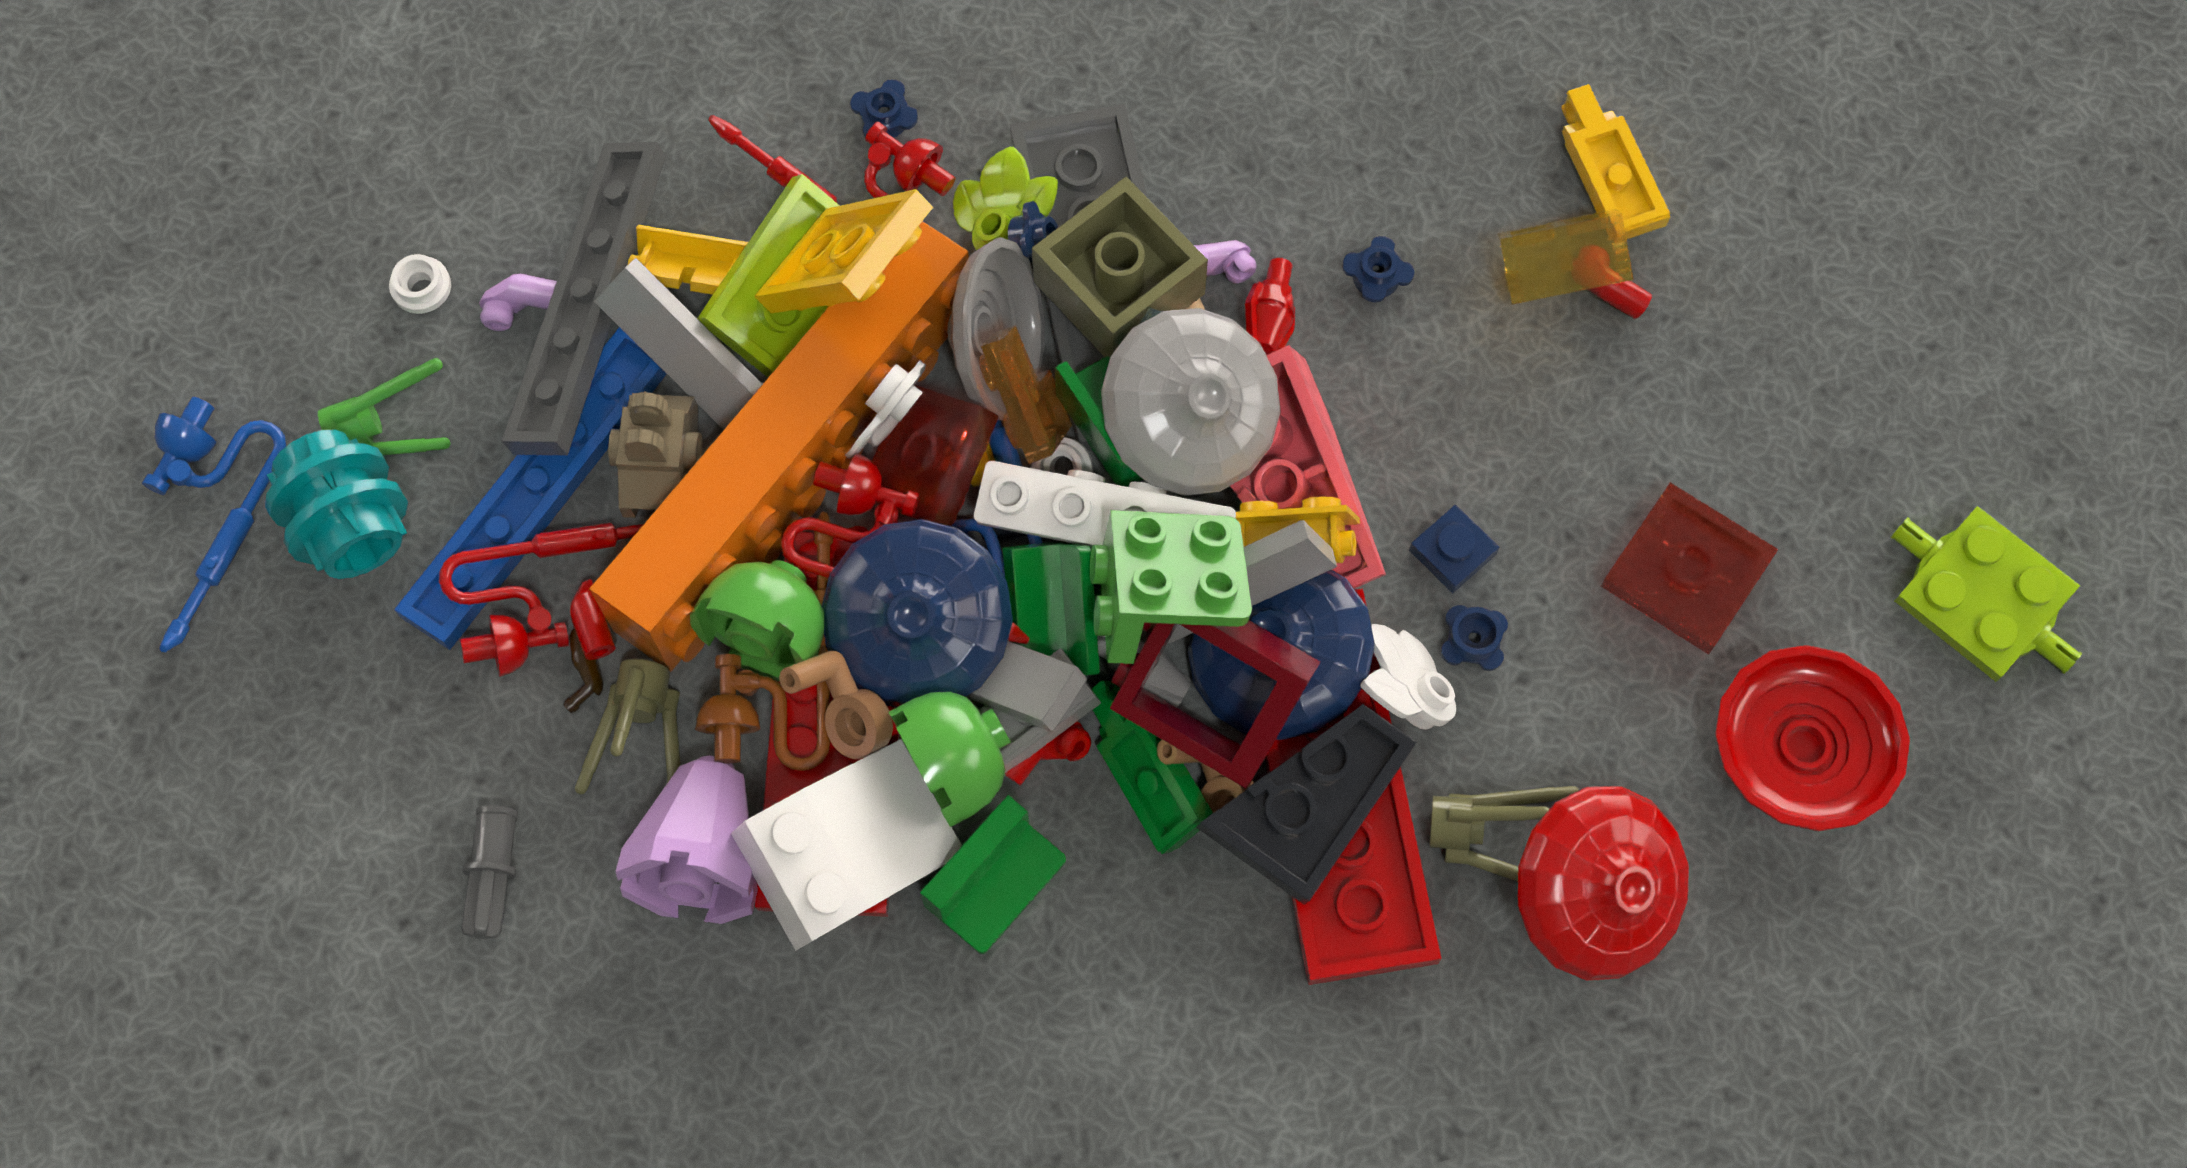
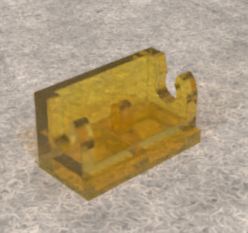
[1497,208,1634,305]

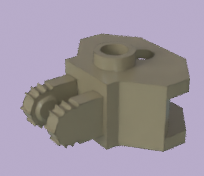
[608,391,703,518]

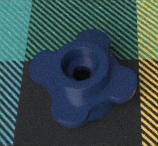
[850,80,918,138]
[1008,201,1058,263]
[1342,236,1414,303]
[1441,605,1508,671]

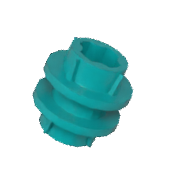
[265,429,408,579]

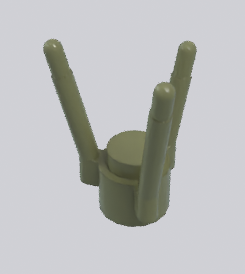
[575,659,681,794]
[1430,786,1579,882]

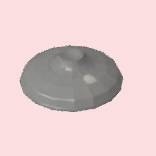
[948,237,1045,422]
[1101,308,1281,496]

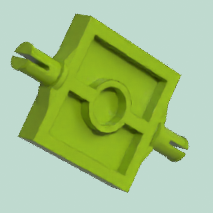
[1890,506,2083,682]

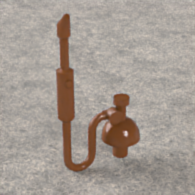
[695,512,833,771]

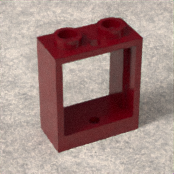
[1110,620,1320,789]

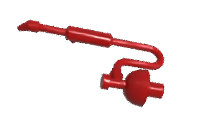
[708,115,956,203]
[781,453,1029,644]
[439,522,644,677]

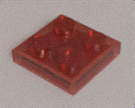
[872,385,999,527]
[1601,482,1779,655]

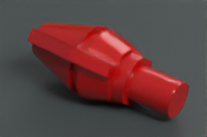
[1245,258,1295,355]

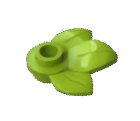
[953,146,1058,250]

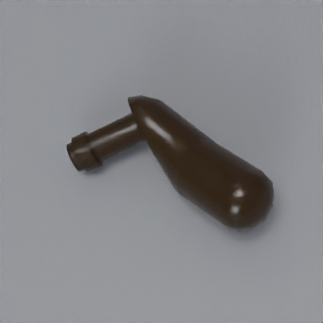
[563,628,604,713]

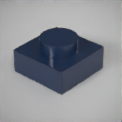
[1409,504,1500,594]

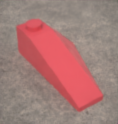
[1230,345,1386,589]

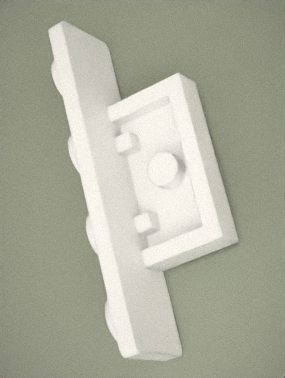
[974,461,1236,547]

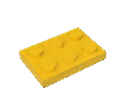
[754,189,933,313]

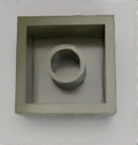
[1032,176,1208,357]

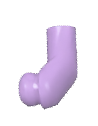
[1194,240,1256,283]
[479,274,557,331]

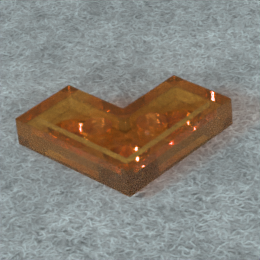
[979,325,1072,464]

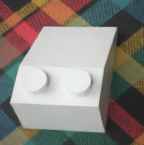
[731,739,962,951]

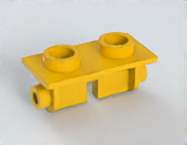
[627,225,748,295]
[1236,497,1360,563]

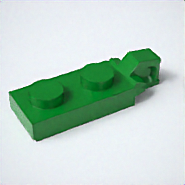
[1092,680,1213,854]

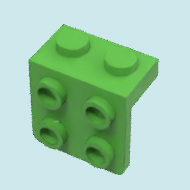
[1090,510,1252,664]

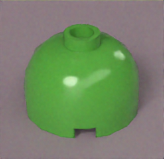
[690,560,824,681]
[889,692,1011,827]

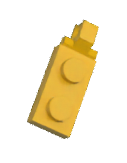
[1561,84,1671,244]

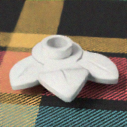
[845,360,926,458]
[1361,624,1456,730]

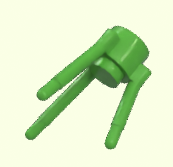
[318,358,451,455]

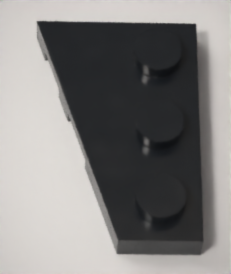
[1196,704,1417,905]

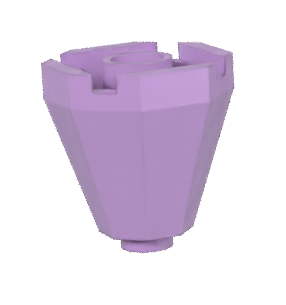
[616,756,758,924]

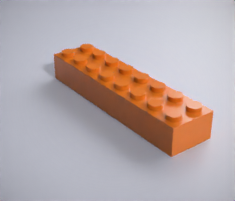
[589,221,969,672]

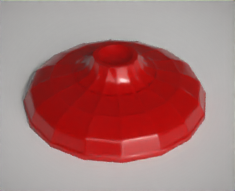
[1715,645,1910,832]
[1518,786,1689,981]

